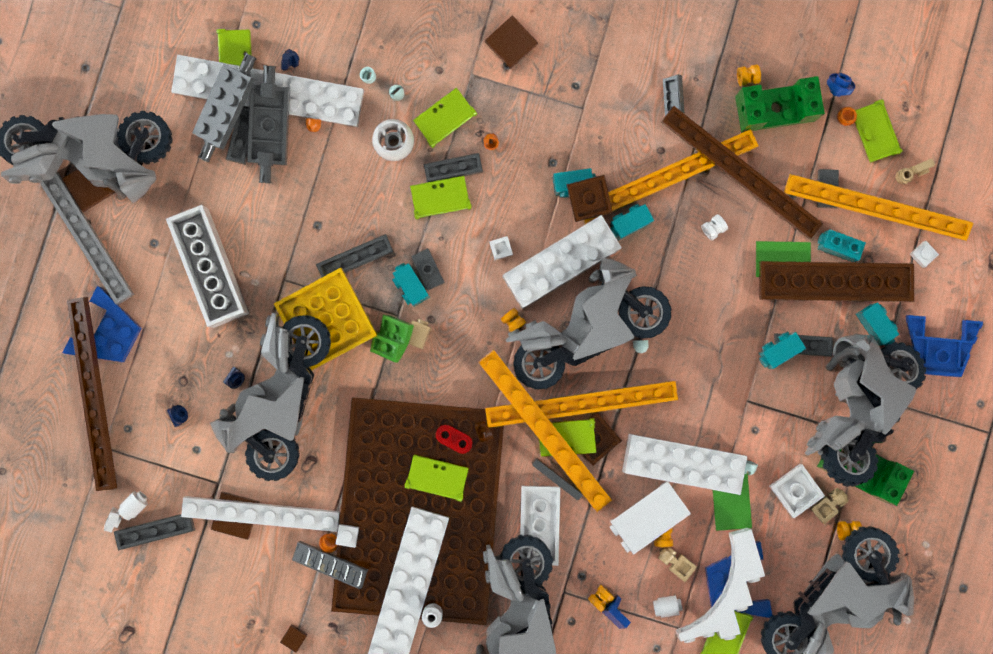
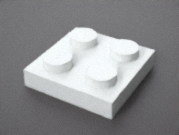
[769,464,825,518]

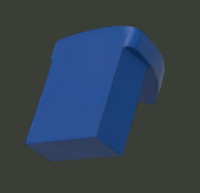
[602,595,631,629]

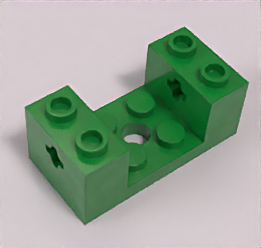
[735,76,825,133]
[817,449,915,506]

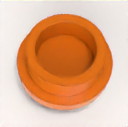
[837,107,857,126]
[319,534,337,553]

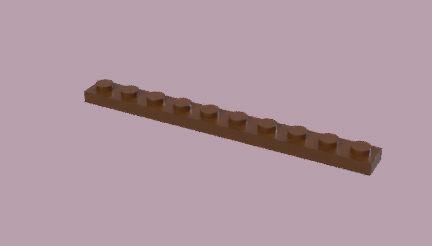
[661,106,823,239]
[67,297,117,491]

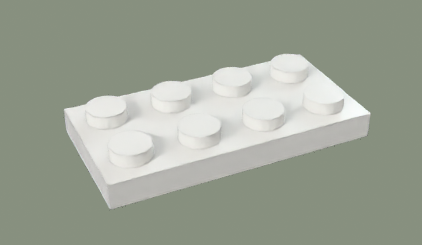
[520,486,560,566]

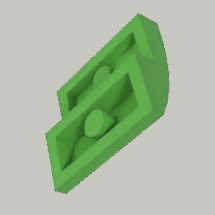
[370,315,414,363]

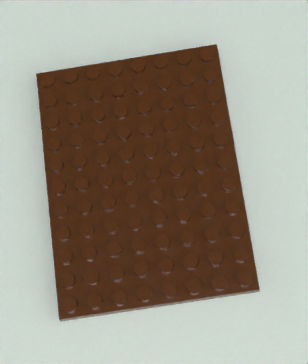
[331,397,504,625]

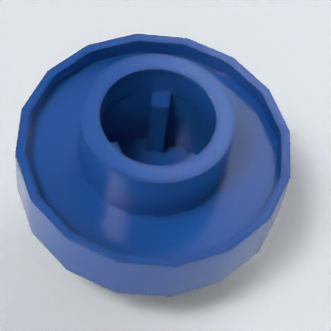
[827,73,855,97]

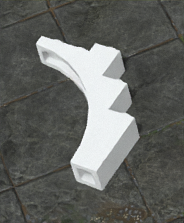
[676,528,765,643]

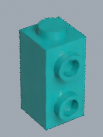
[552,168,596,198]
[610,204,655,241]
[817,229,866,263]
[392,263,430,307]
[855,303,900,346]
[758,331,806,369]

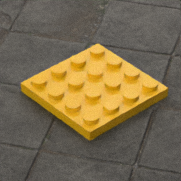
[274,268,377,370]

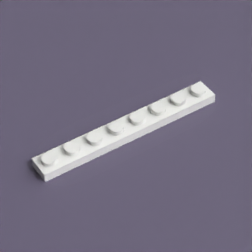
[181,496,340,532]

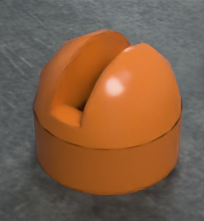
[306,118,321,132]
[483,133,499,150]

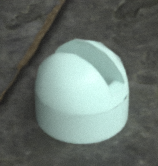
[360,67,376,84]
[389,85,405,101]
[633,340,649,353]
[744,460,758,475]

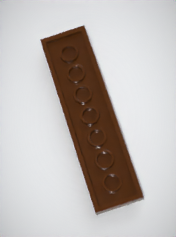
[759,261,915,302]

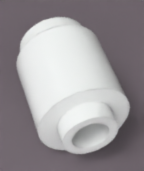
[118,491,148,520]
[653,595,683,618]
[422,603,443,628]

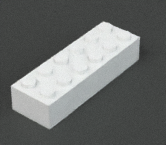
[166,205,249,328]
[502,215,622,309]
[622,434,747,495]

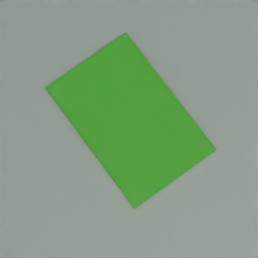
[756,241,811,277]
[713,472,752,531]

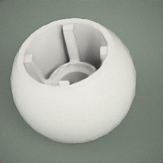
[372,119,414,161]

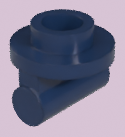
[281,49,300,71]
[223,366,245,389]
[167,405,188,427]

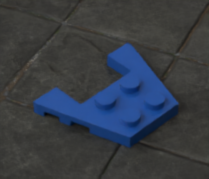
[62,286,142,362]
[905,315,983,377]
[705,541,772,618]

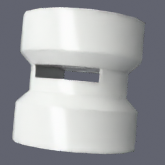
[701,214,728,241]

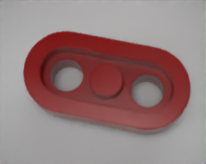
[436,425,473,454]

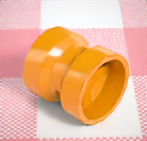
[737,64,761,86]
[500,307,527,332]
[837,521,862,541]
[654,527,673,547]
[588,584,615,612]

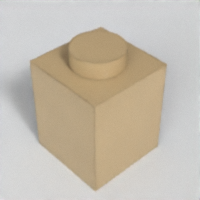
[408,319,431,349]

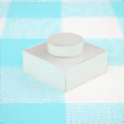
[489,236,513,260]
[910,241,939,268]
[104,507,122,533]
[336,524,359,548]

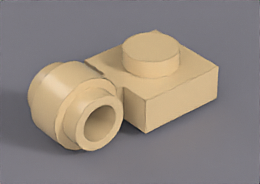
[895,158,935,184]
[810,488,849,524]
[658,547,697,582]

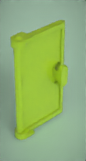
[216,29,252,66]
[413,88,477,148]
[855,99,903,163]
[410,176,472,219]
[539,418,596,457]
[405,455,469,502]
[701,610,753,654]

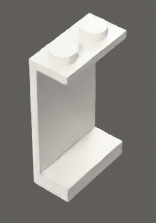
[610,481,691,555]

